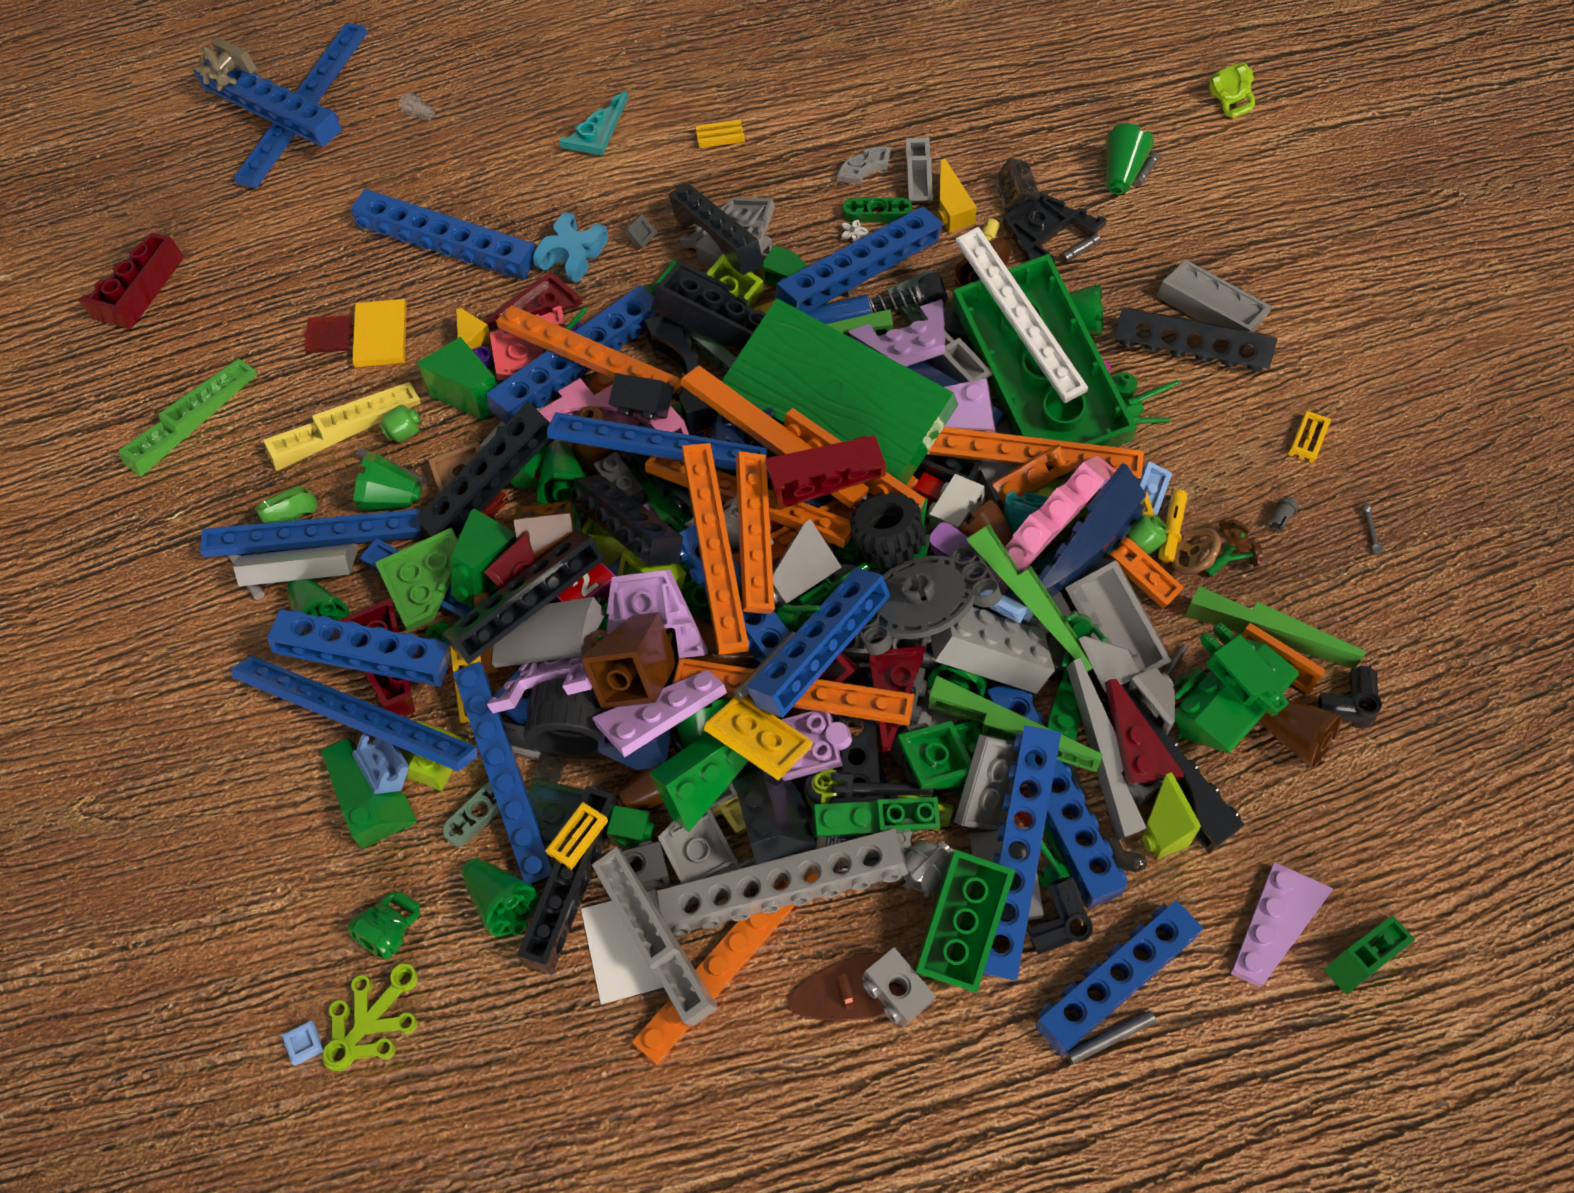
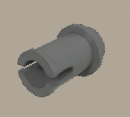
[1267,496,1298,532]

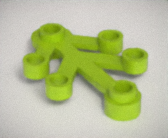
[322,964,418,1072]

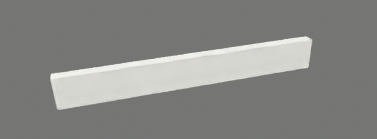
[956,227,1088,403]

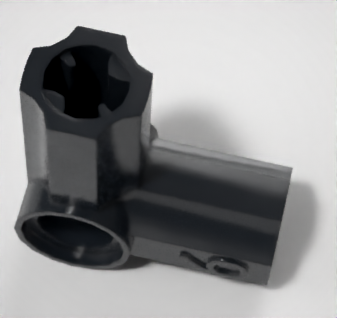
[1317,666,1382,728]
[1027,876,1093,955]

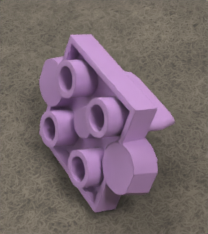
[781,711,852,781]

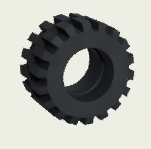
[850,492,925,567]

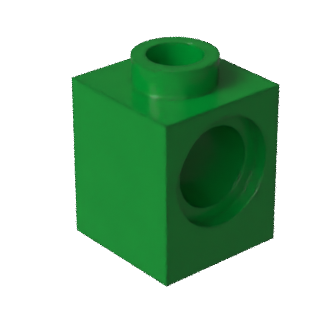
[607,806,655,848]

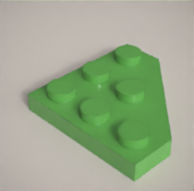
[375,528,458,632]

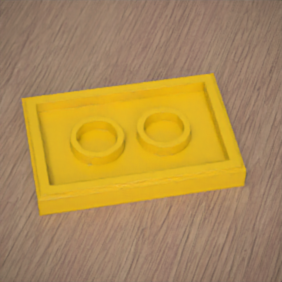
[353,299,407,368]
[704,697,813,781]

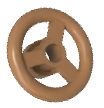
[1172,528,1221,575]

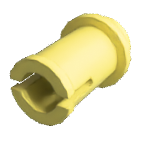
[982,219,1000,241]

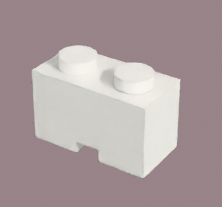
[927,474,984,531]

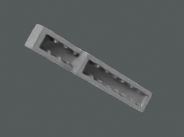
[1067,658,1146,841]
[592,847,719,1026]

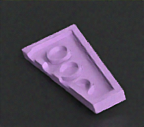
[944,378,995,432]
[592,670,727,757]
[1230,862,1334,988]

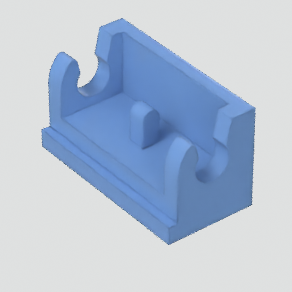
[352,733,409,794]

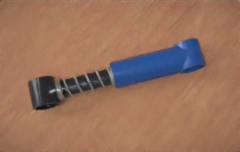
[806,273,948,324]

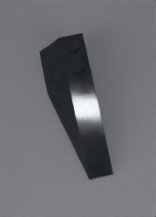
[651,261,766,349]
[733,761,816,864]

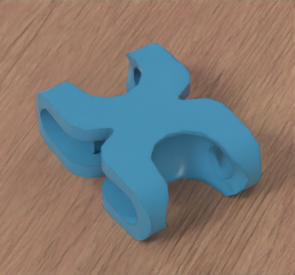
[533,212,608,282]

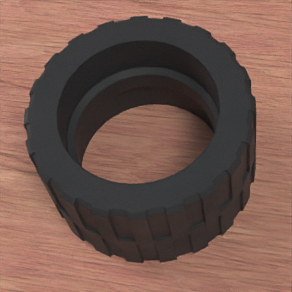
[524,678,605,759]

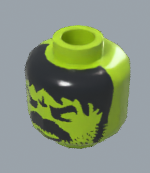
[804,769,843,807]

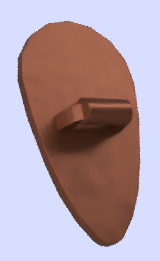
[788,955,899,1021]

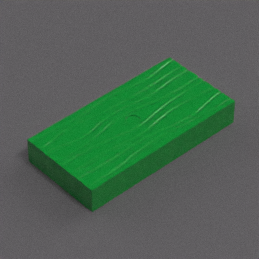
[953,254,1137,470]
[722,298,959,485]

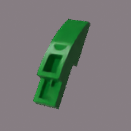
[1045,655,1094,741]
[812,797,940,838]

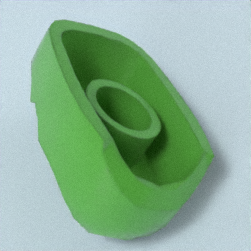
[255,485,318,523]

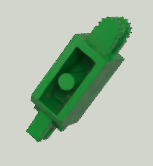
[1199,622,1289,717]

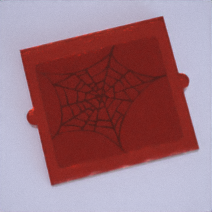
[304,315,354,353]

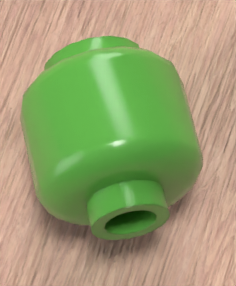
[380,405,422,443]
[1127,514,1168,555]

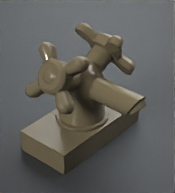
[195,37,257,91]

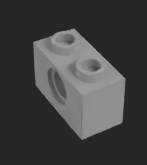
[862,947,936,1028]

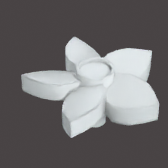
[841,219,869,243]

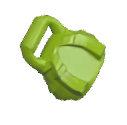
[1209,63,1255,119]

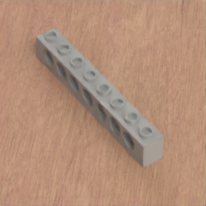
[657,829,908,937]

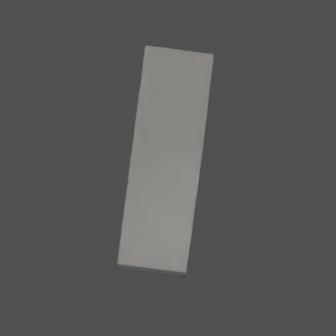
[905,138,933,203]
[927,330,992,383]

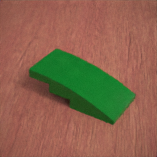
[897,720,983,789]

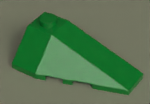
[321,738,417,849]

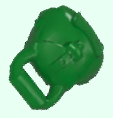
[347,891,420,960]

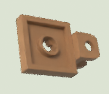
[428,442,485,493]

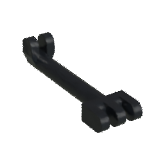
[830,772,933,804]

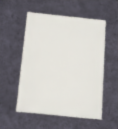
[581,889,664,1004]

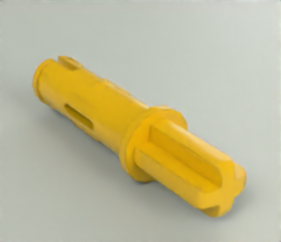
[1158,489,1188,563]

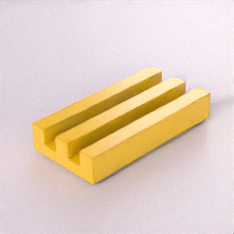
[695,119,745,148]
[1288,410,1331,464]
[545,802,608,870]

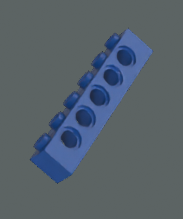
[679,524,790,667]
[746,567,891,718]
[267,609,451,687]
[1036,900,1204,1057]

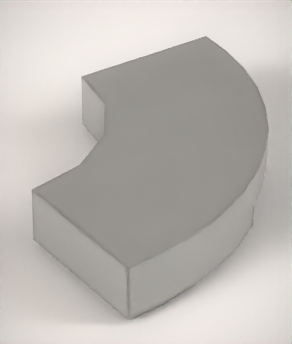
[837,146,891,184]

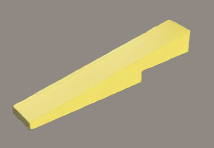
[263,382,420,471]

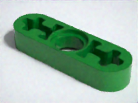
[843,198,912,223]

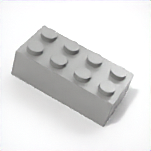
[930,607,1055,694]

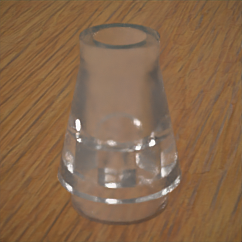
[399,92,435,121]

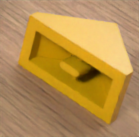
[456,308,490,350]

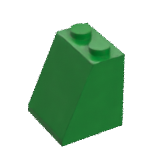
[416,337,497,419]
[451,509,517,608]

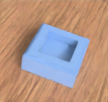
[282,1020,324,1066]

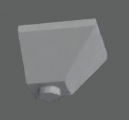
[1079,636,1146,692]
[1127,668,1175,735]

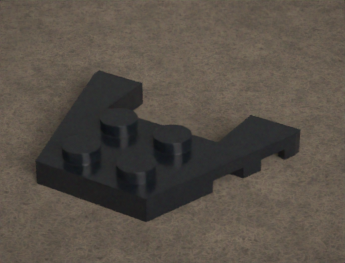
[1003,191,1106,264]

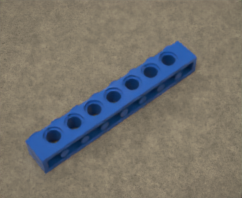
[193,56,342,147]
[350,189,535,280]
[774,206,943,313]
[487,285,660,424]
[986,684,1127,909]
[983,725,1061,981]

